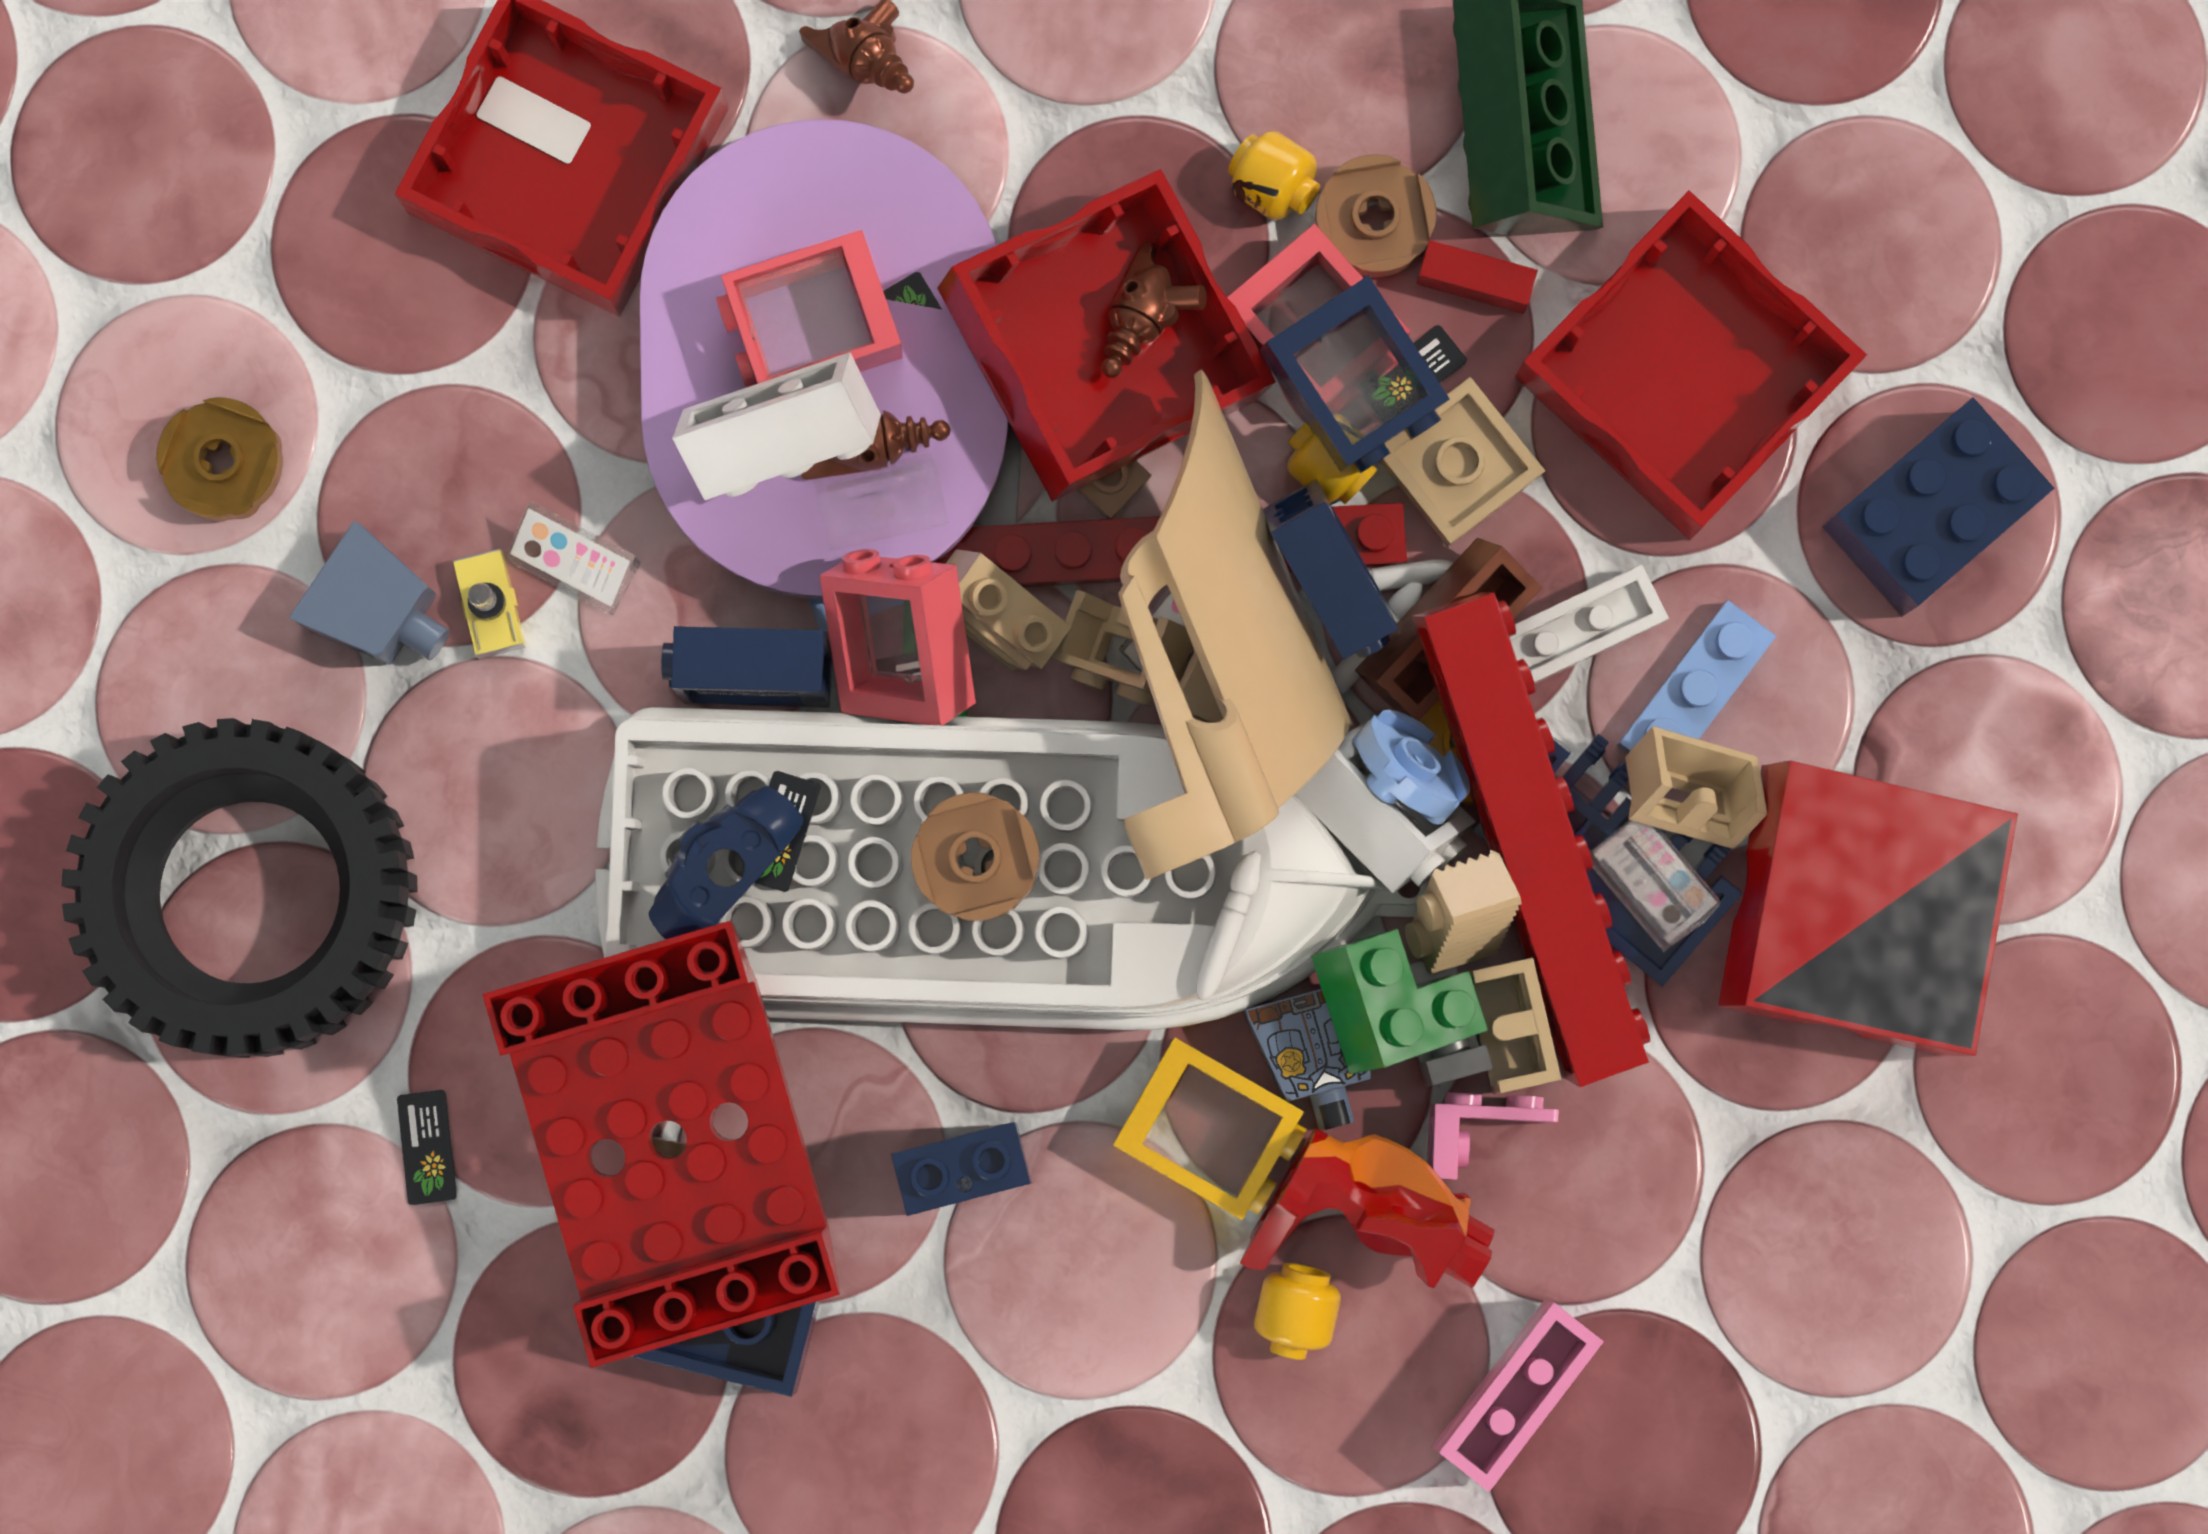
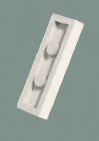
[1509,565,1669,684]

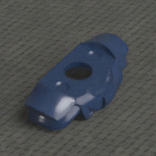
[648,786,803,939]

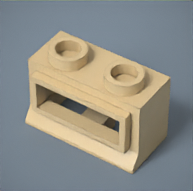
[946,549,1072,671]
[1051,590,1194,707]
[1625,726,1768,849]
[1470,958,1562,1095]

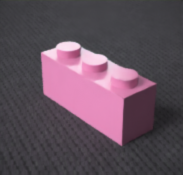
[1432,1300,1604,1492]

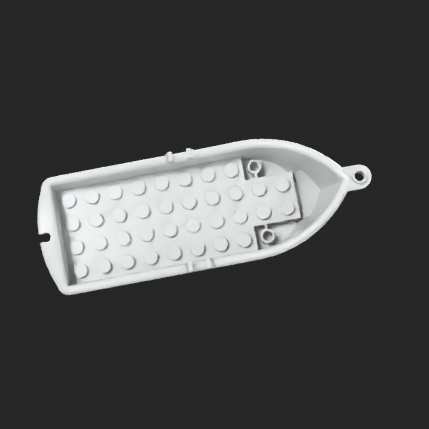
[595,707,1431,1030]

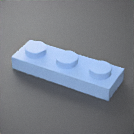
[1616,600,1776,754]

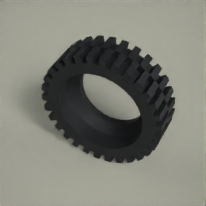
[62,718,418,1058]

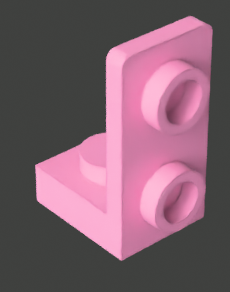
[1427,1092,1559,1180]

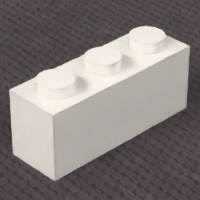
[672,352,881,500]

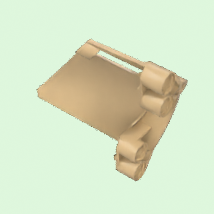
[1118,369,1353,880]

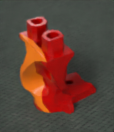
[1240,1128,1495,1288]

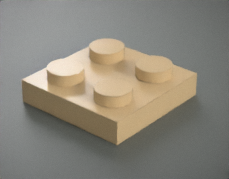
[1380,377,1545,548]

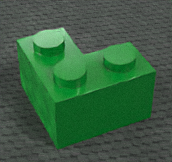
[1311,929,1488,1074]

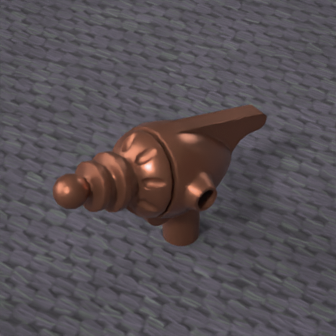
[799,0,914,94]
[1101,242,1207,378]
[801,409,951,480]

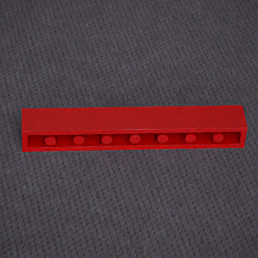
[1412,592,1650,1087]

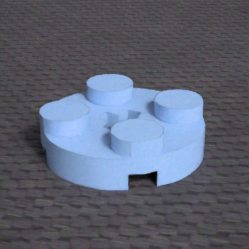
[1353,709,1470,825]

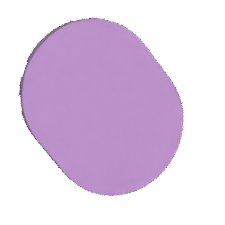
[640,119,1008,599]

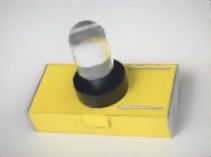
[453,549,526,659]

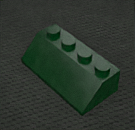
[1453,0,1603,236]

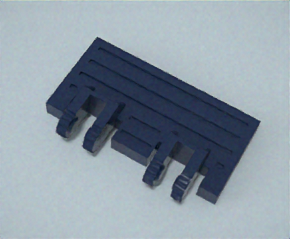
[1473,734,1742,987]

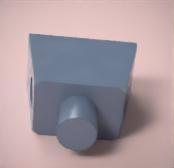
[289,521,450,665]

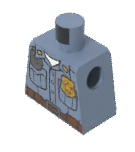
[1243,989,1371,1131]

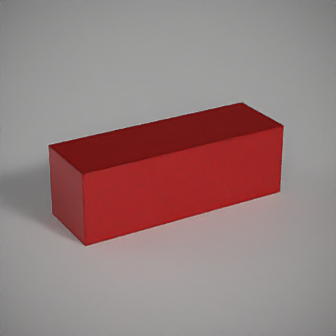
[1416,240,1538,314]

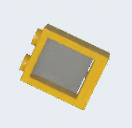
[1112,1037,1307,1220]

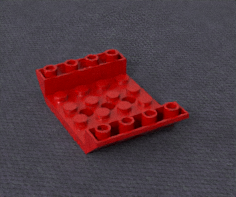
[482,920,841,1368]

